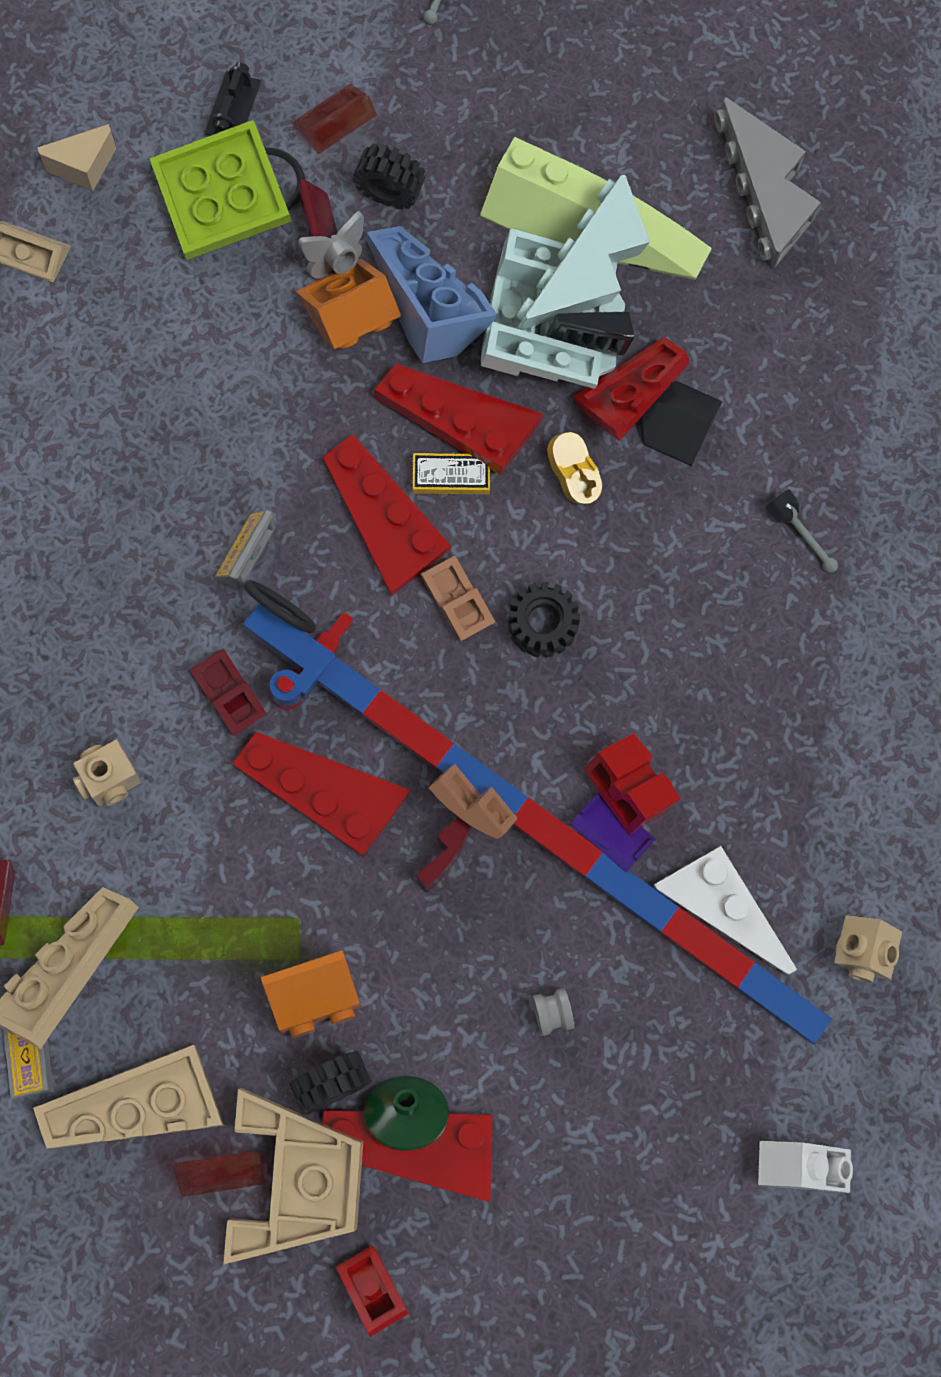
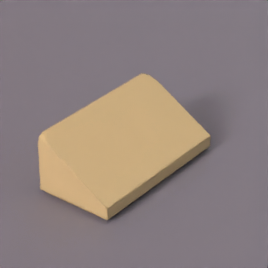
[0,221,71,282]

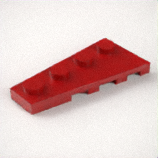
[323,434,451,597]
[323,1111,492,1202]

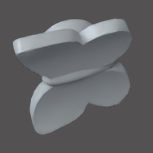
[298,211,364,279]

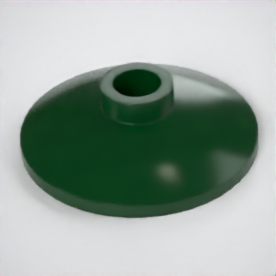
[364,1076,449,1151]

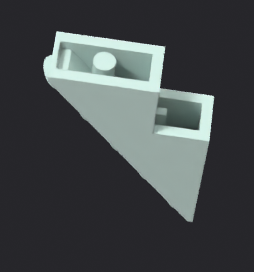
[516,175,650,330]

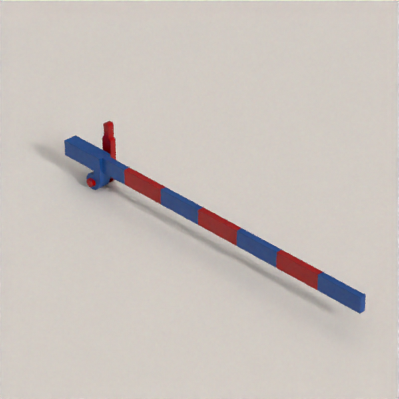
[243,604,832,1045]

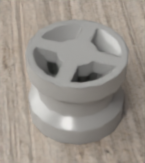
[532,988,575,1036]

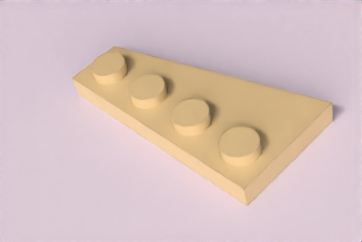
[0,887,139,1049]
[33,1045,224,1149]

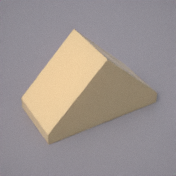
[38,124,116,191]

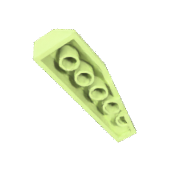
[480,137,712,280]

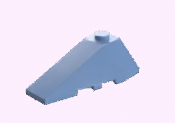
[366,226,497,363]

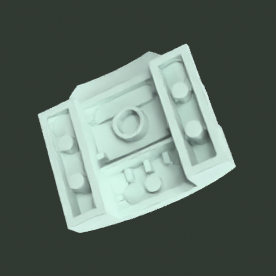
[481,228,626,389]

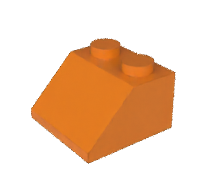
[295,258,401,350]
[261,950,361,1038]

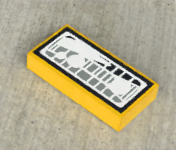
[413,453,490,494]

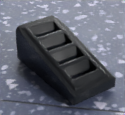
[546,311,634,355]

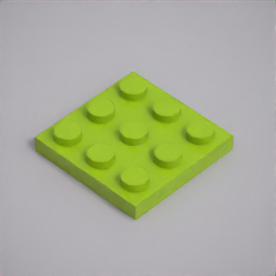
[149,120,292,260]

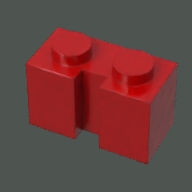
[583,733,681,835]

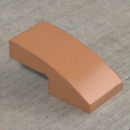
[420,556,495,642]
[428,764,517,839]

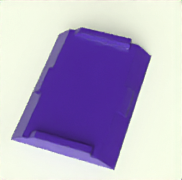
[570,793,656,872]

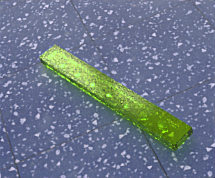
[0,917,301,961]

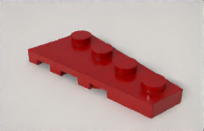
[374,364,544,475]
[232,732,411,858]

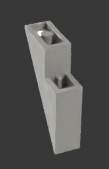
[714,97,821,269]

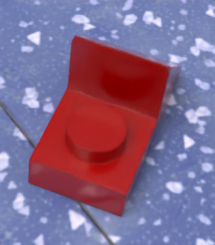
[336,1245,409,1337]

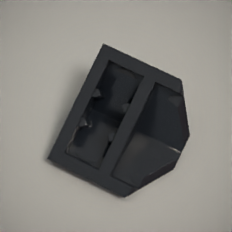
[641,381,723,466]

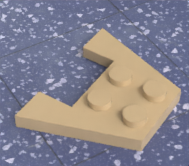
[223,1088,364,1265]

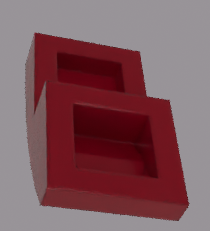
[190,648,267,736]
[417,817,472,893]

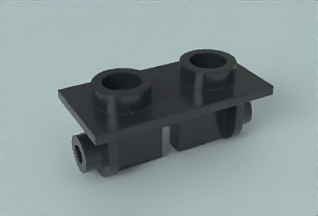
[205,62,261,136]

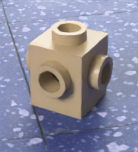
[73,739,142,806]
[834,915,902,983]

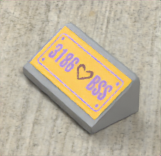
[214,510,276,590]
[3,1029,54,1099]

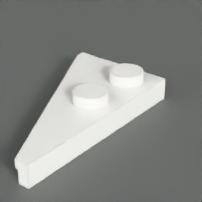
[653,846,797,975]

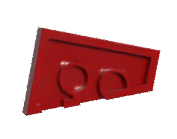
[573,336,689,441]

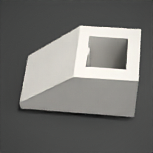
[758,1141,853,1193]

